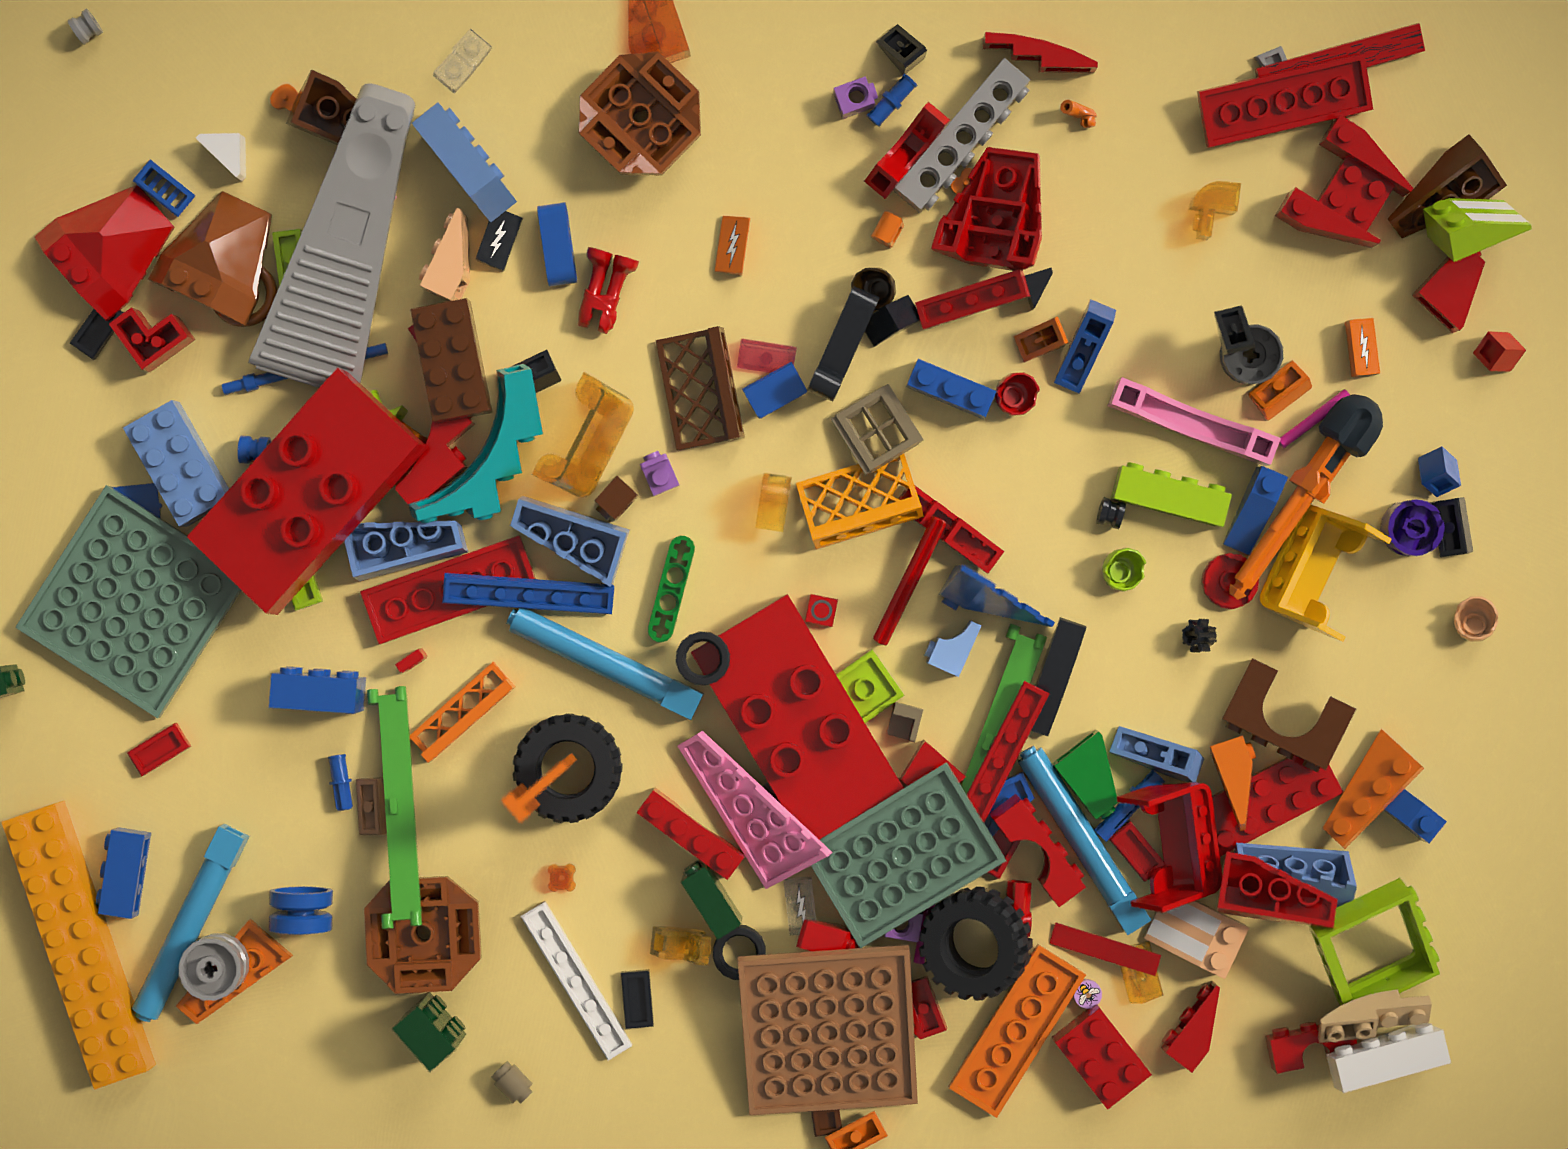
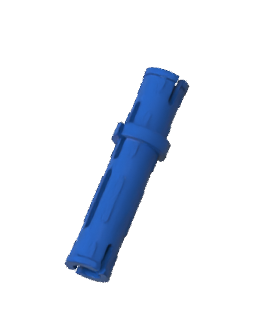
[1094,769,1165,842]

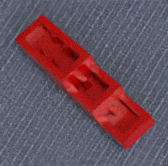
[983,32,1098,73]
[898,485,1005,574]

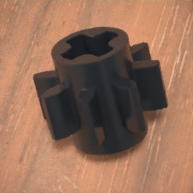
[1182,619,1217,653]

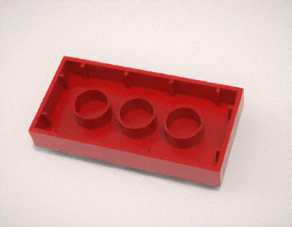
[187,367,428,615]
[691,594,904,839]

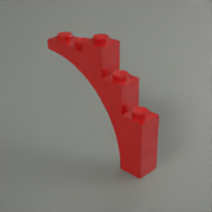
[394,325,475,505]

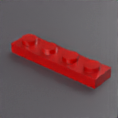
[915,269,1030,329]

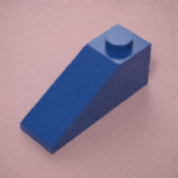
[1054,299,1116,394]
[1223,466,1288,555]
[1384,789,1447,844]

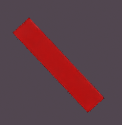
[1050,922,1161,976]

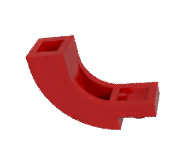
[864,102,950,199]

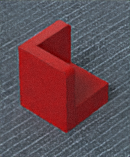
[1473,331,1526,372]

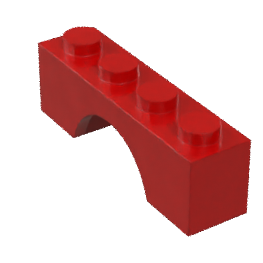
[637,788,745,880]
[989,794,1086,907]

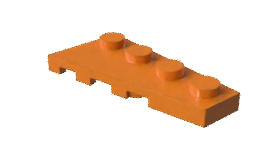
[1323,729,1424,849]
[176,919,293,1024]

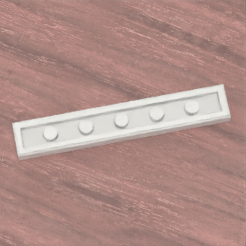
[521,901,633,1060]

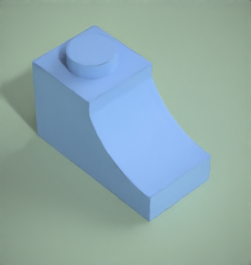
[924,620,982,677]

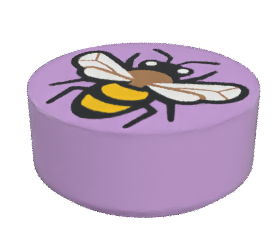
[1073,979,1102,1009]

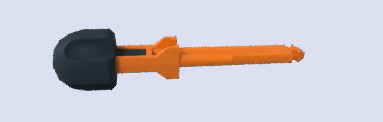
[1229,394,1383,600]

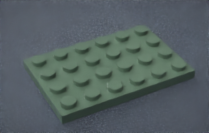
[811,763,1006,948]

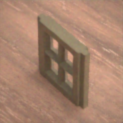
[831,384,924,475]

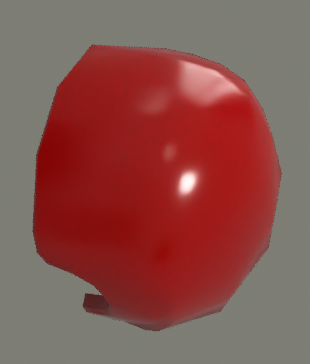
[995,372,1040,416]

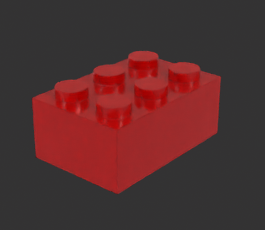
[1052,1004,1152,1110]

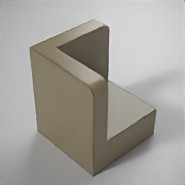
[887,702,923,743]

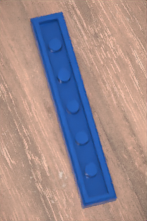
[442,573,614,614]

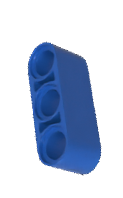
[537,202,577,287]

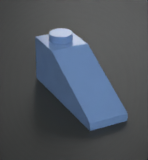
[1109,726,1204,783]

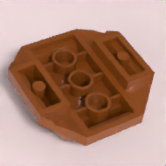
[579,51,701,176]

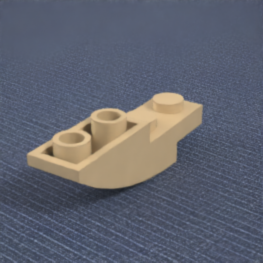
[1318,990,1432,1043]

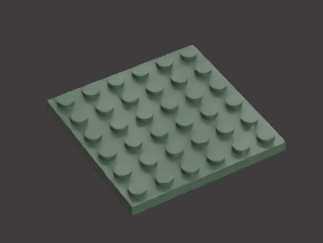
[15,485,242,718]

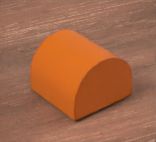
[871,211,904,248]

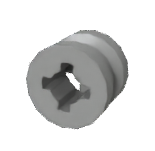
[68,8,103,45]

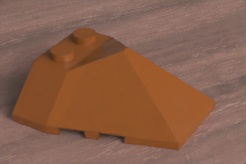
[148,191,272,326]

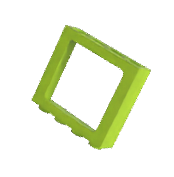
[1308,878,1440,1006]

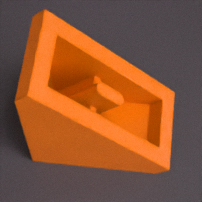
[1014,317,1068,362]

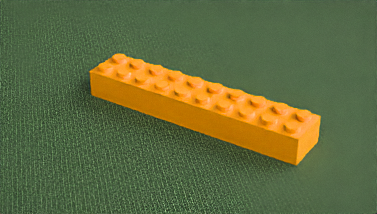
[1,801,156,1090]

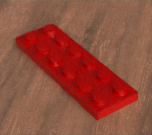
[1197,53,1374,148]
[360,535,536,645]
[1212,755,1344,857]

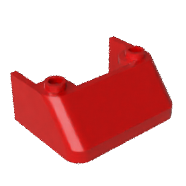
[1117,782,1222,913]

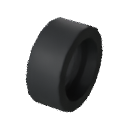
[676,631,730,685]
[713,925,766,980]

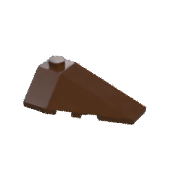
[286,70,406,145]
[1388,134,1507,238]

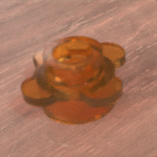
[548,864,576,892]

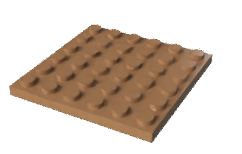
[738,945,918,1115]

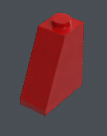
[1412,251,1485,333]

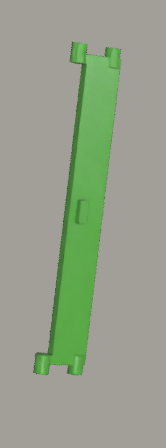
[962,624,1047,794]
[367,686,422,929]

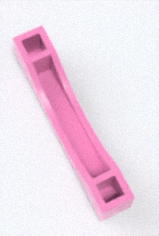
[1108,377,1281,466]

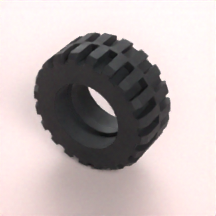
[512,714,623,823]
[919,887,1033,1001]

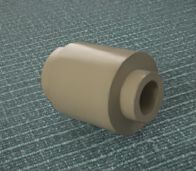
[491,1061,533,1104]

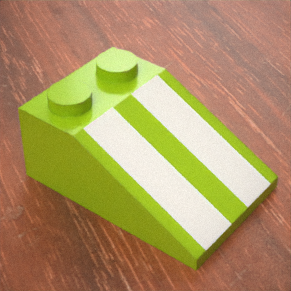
[1423,198,1532,262]

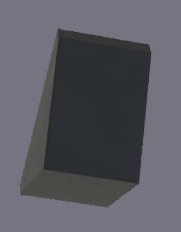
[876,24,927,75]
[865,295,920,347]
[1214,305,1256,355]

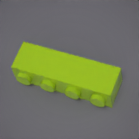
[1111,462,1232,527]

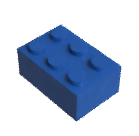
[269,666,366,714]

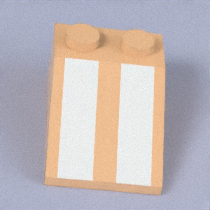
[1144,900,1249,979]

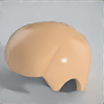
[1454,596,1498,642]

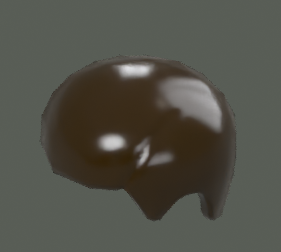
[851,267,896,310]

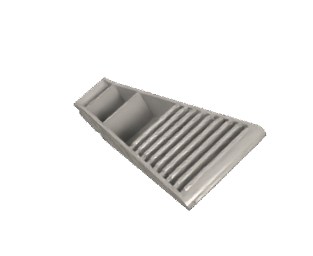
[248,83,415,388]

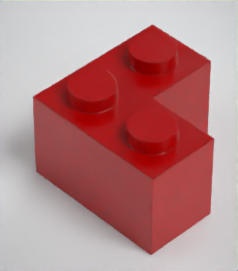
[109,307,196,372]

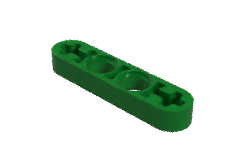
[648,536,695,642]

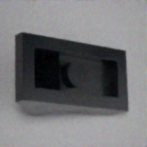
[1025,267,1053,310]

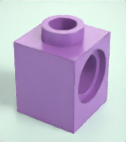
[833,76,878,119]
[884,912,923,942]

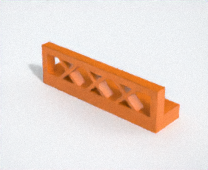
[410,662,516,763]

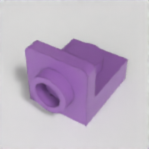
[640,451,679,496]

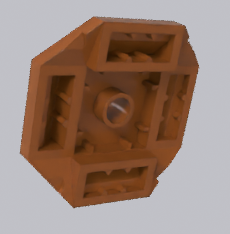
[364,876,482,994]

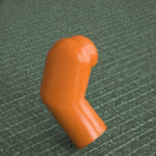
[1060,100,1097,128]

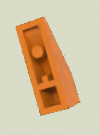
[1210,735,1256,831]

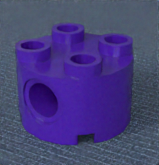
[1380,499,1445,556]

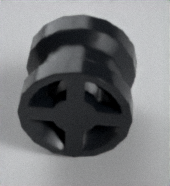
[1096,497,1126,530]

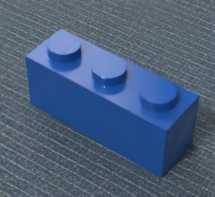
[906,359,996,419]
[96,827,151,919]

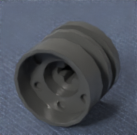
[1220,324,1284,384]

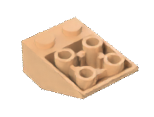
[419,208,470,301]

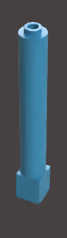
[506,608,704,720]
[1018,745,1152,935]
[132,824,250,1022]

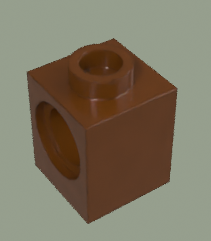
[594,476,639,520]

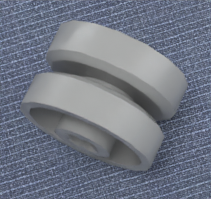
[179,933,249,1001]

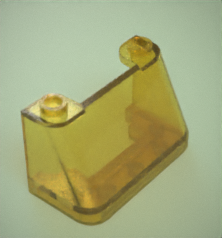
[532,372,634,498]

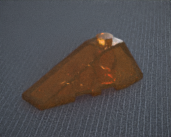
[629,0,691,63]

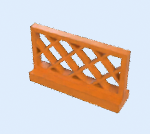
[501,753,577,823]

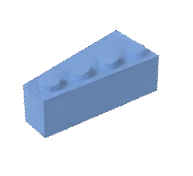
[412,102,517,222]
[510,496,630,587]
[344,521,468,581]
[1234,843,1357,907]

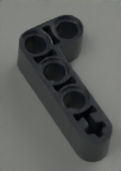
[807,286,880,402]

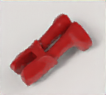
[578,247,639,334]

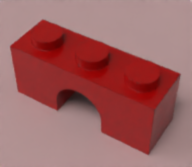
[1265,1022,1357,1074]

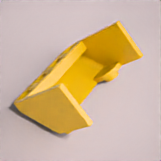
[1260,505,1391,642]

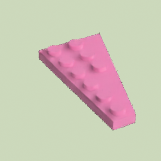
[678,731,832,889]

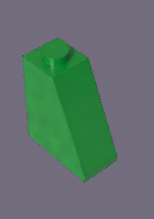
[1052,730,1118,819]

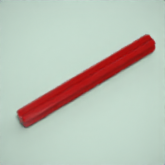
[873,516,946,646]

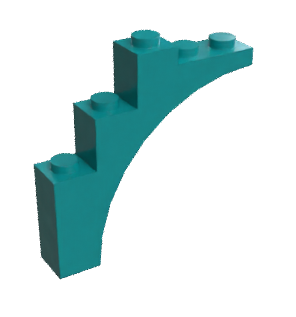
[409,364,543,523]

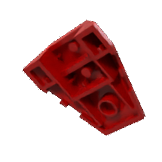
[931,147,1042,271]
[34,185,175,321]

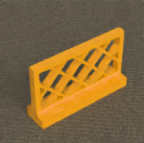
[796,454,924,549]

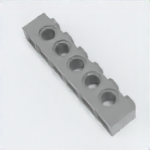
[894,58,1030,213]

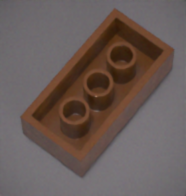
[411,298,493,423]

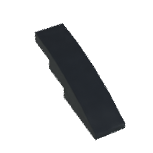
[1031,617,1087,736]

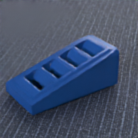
[133,159,196,217]

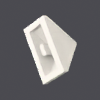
[196,133,246,181]

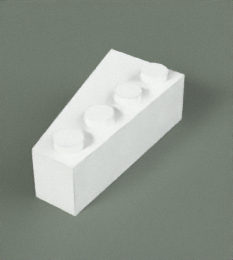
[1326,1023,1451,1093]

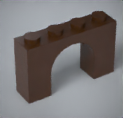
[1222,658,1356,773]

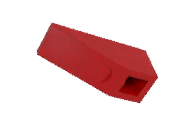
[1161,981,1220,1073]

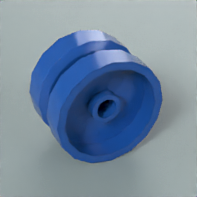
[269,886,333,934]

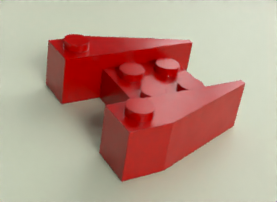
[1275,115,1413,248]

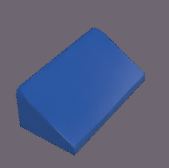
[742,362,807,419]

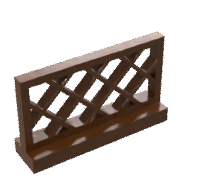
[656,326,745,451]

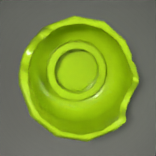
[1102,548,1146,592]

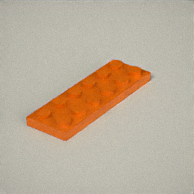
[948,944,1086,1118]

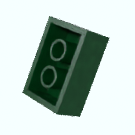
[392,992,466,1072]

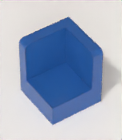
[1418,446,1461,497]

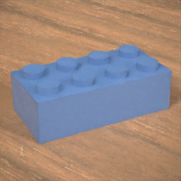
[123,400,229,527]

